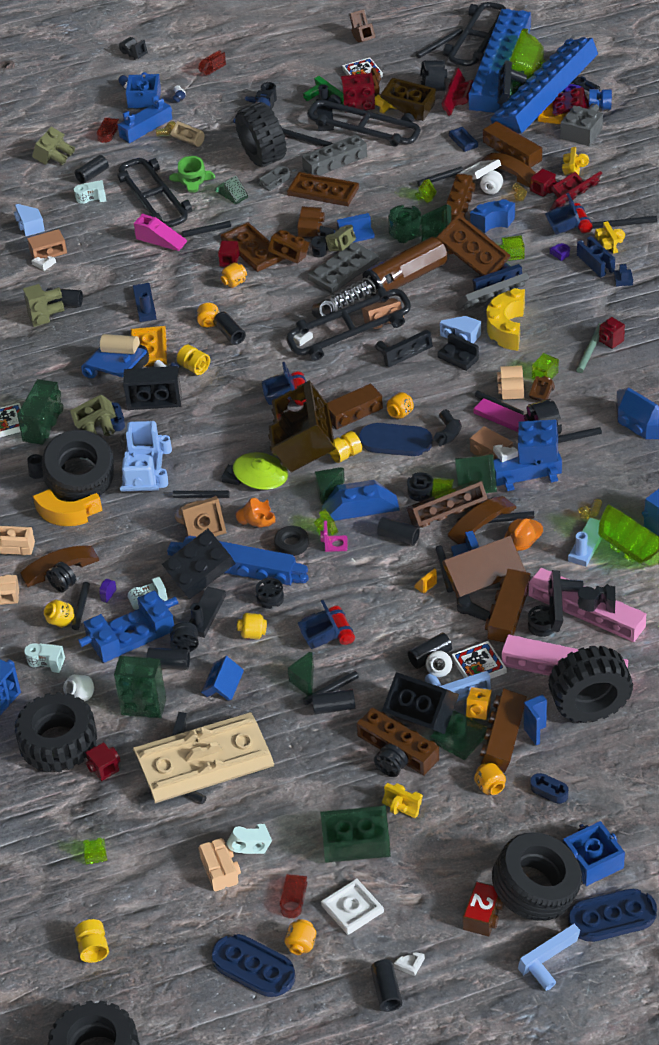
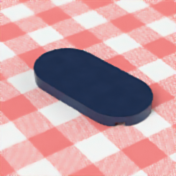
[359,423,433,456]
[568,889,657,942]
[212,934,296,997]

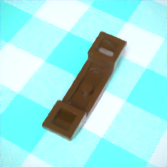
[479,153,536,187]
[448,496,516,545]
[20,546,99,588]

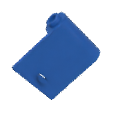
[81,347,147,378]

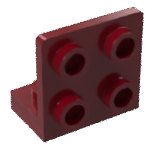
[341,73,375,113]
[553,87,589,116]

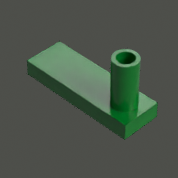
[303,76,344,105]

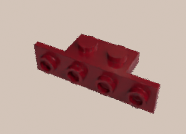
[441,68,474,116]
[550,171,602,210]

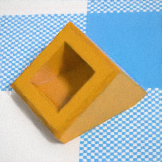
[414,568,437,594]

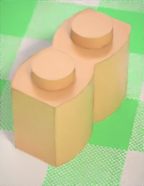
[497,365,524,399]

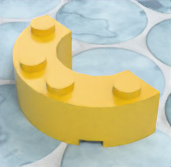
[486,288,525,351]

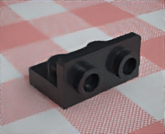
[438,333,479,371]

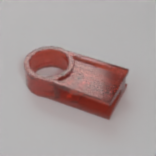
[198,50,226,75]
[97,118,119,143]
[280,874,308,918]

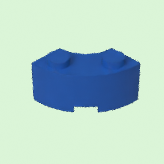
[470,199,515,233]

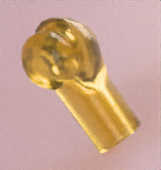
[156,121,176,137]
[512,183,527,202]
[578,499,602,520]

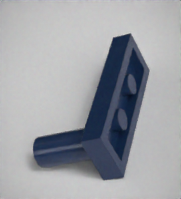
[473,262,522,291]
[133,283,157,322]

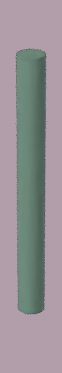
[576,323,602,373]

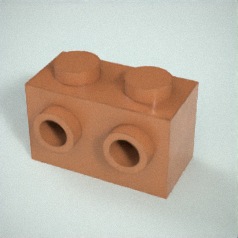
[362,298,404,329]

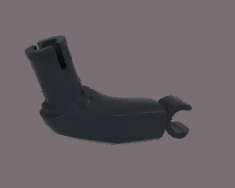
[432,409,462,447]

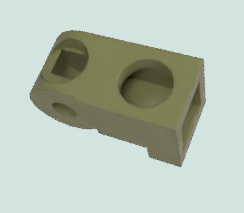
[325,225,356,251]

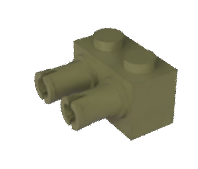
[32,127,75,165]
[23,284,65,327]
[70,394,116,436]

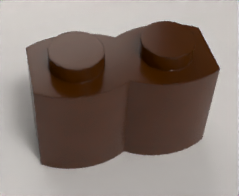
[297,206,325,237]

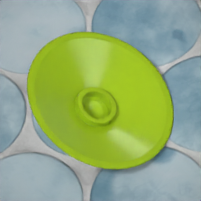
[233,452,288,490]

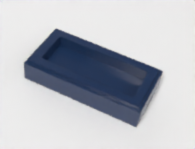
[449,127,478,152]

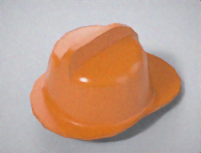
[504,518,543,551]

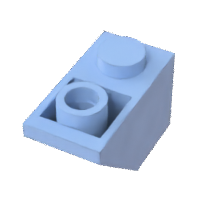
[14,204,45,236]
[440,316,481,343]

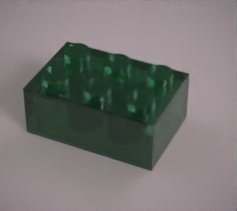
[17,379,64,445]
[114,656,167,718]
[320,806,391,863]

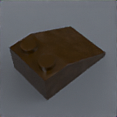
[380,78,436,121]

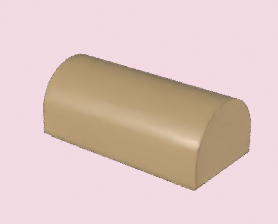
[170,121,205,147]
[100,334,140,354]

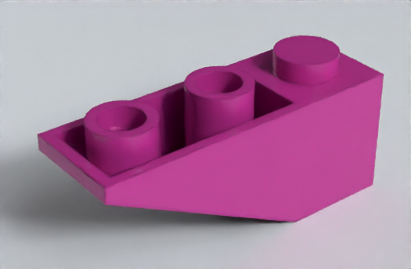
[134,214,187,251]

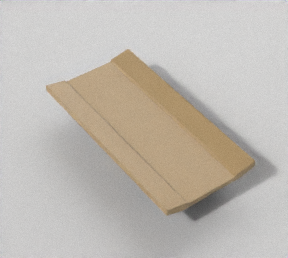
[133,712,274,803]

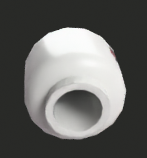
[480,170,503,195]
[426,651,452,677]
[63,674,94,702]

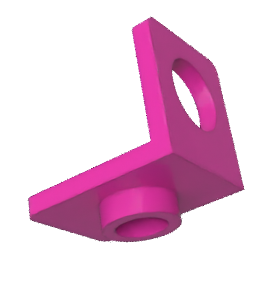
[321,521,348,552]

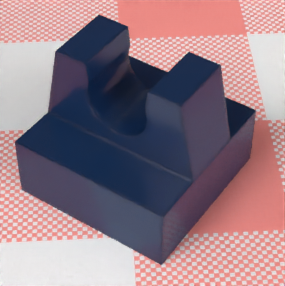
[613,264,633,287]

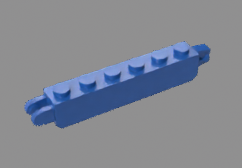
[167,536,309,586]

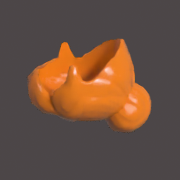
[236,498,276,528]

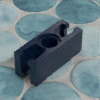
[577,236,615,278]

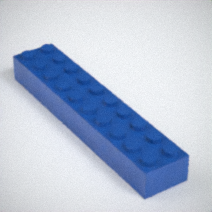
[469,9,531,113]
[490,37,598,134]

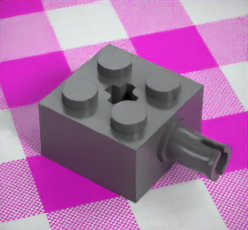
[560,103,603,146]

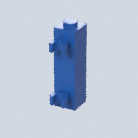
[118,95,172,143]
[489,452,562,491]

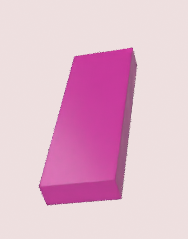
[474,398,525,432]

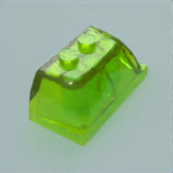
[510,28,545,89]
[598,504,659,568]

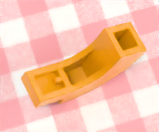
[33,489,102,526]

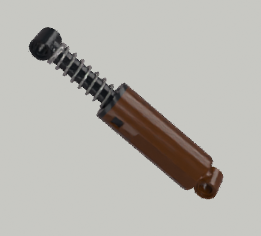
[312,236,453,318]

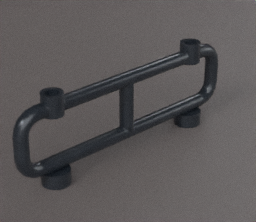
[443,2,506,66]
[307,94,421,147]
[117,158,193,228]
[286,287,411,361]

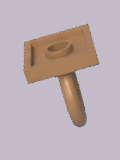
[175,496,227,537]

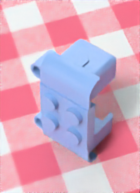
[120,421,172,492]

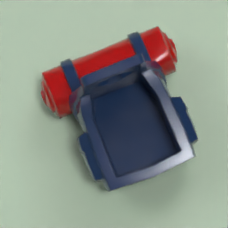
[545,192,593,235]
[262,361,306,406]
[298,599,355,649]

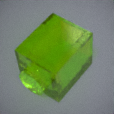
[499,235,525,261]
[532,353,559,380]

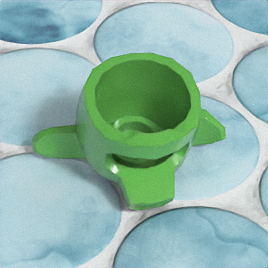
[169,156,215,193]

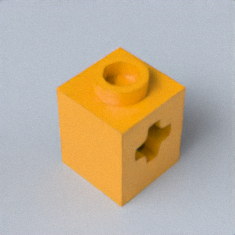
[466,687,492,720]

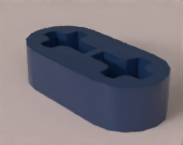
[111,402,125,432]
[530,773,569,804]

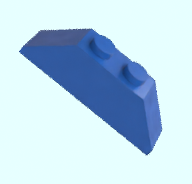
[616,388,659,439]
[322,480,400,522]

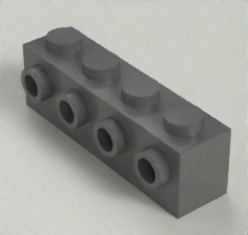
[302,134,367,176]

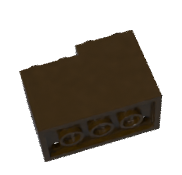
[268,380,336,473]

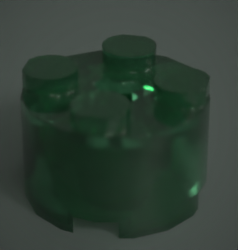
[388,205,422,243]

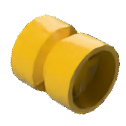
[177,344,210,375]
[329,431,362,463]
[74,919,109,963]

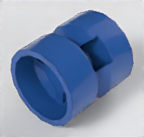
[589,89,612,110]

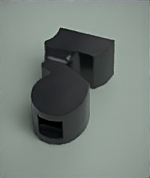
[119,37,148,60]
[311,226,335,258]
[578,584,616,613]

